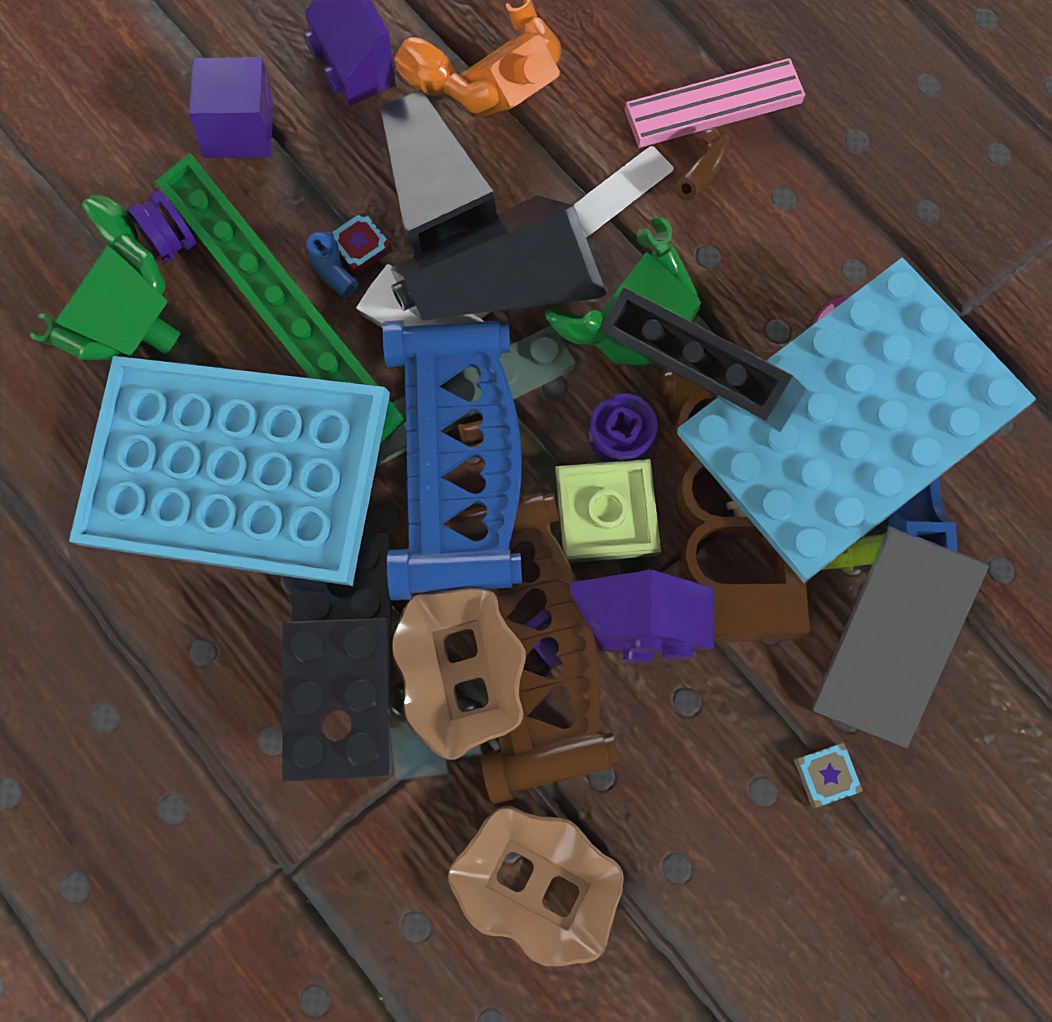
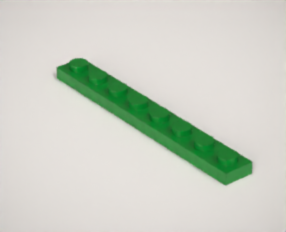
[155,153,406,443]

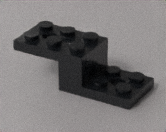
[282,533,393,782]

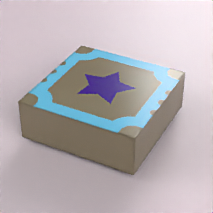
[794,743,863,808]

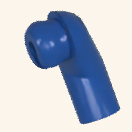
[306,232,358,299]

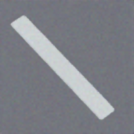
[474,146,674,319]

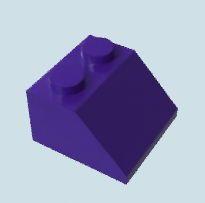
[303,0,396,106]

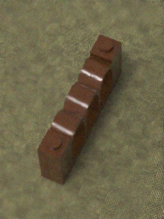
[661,351,810,642]

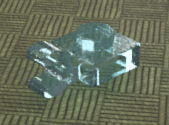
[390,726,482,781]

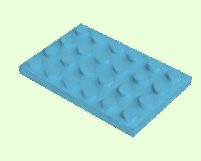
[677,257,1036,583]
[69,356,390,586]

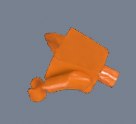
[394,0,561,117]

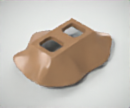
[391,587,526,760]
[448,806,624,966]

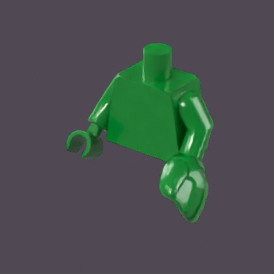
[29,194,180,361]
[545,217,701,366]

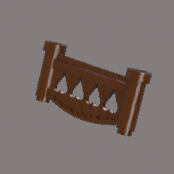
[443,491,620,804]

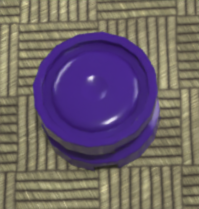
[127,189,196,265]
[588,393,658,463]

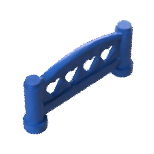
[383,320,522,601]

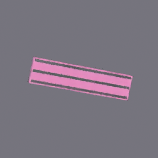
[625,58,805,148]

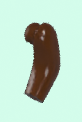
[675,128,730,201]

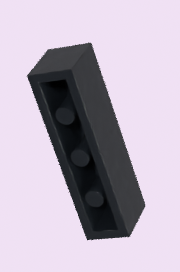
[599,287,806,432]

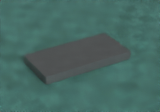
[812,526,989,748]

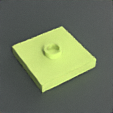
[555,459,661,563]

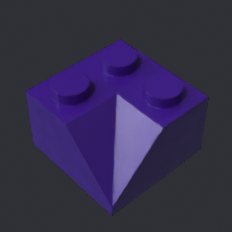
[570,570,714,663]

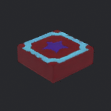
[330,211,392,276]

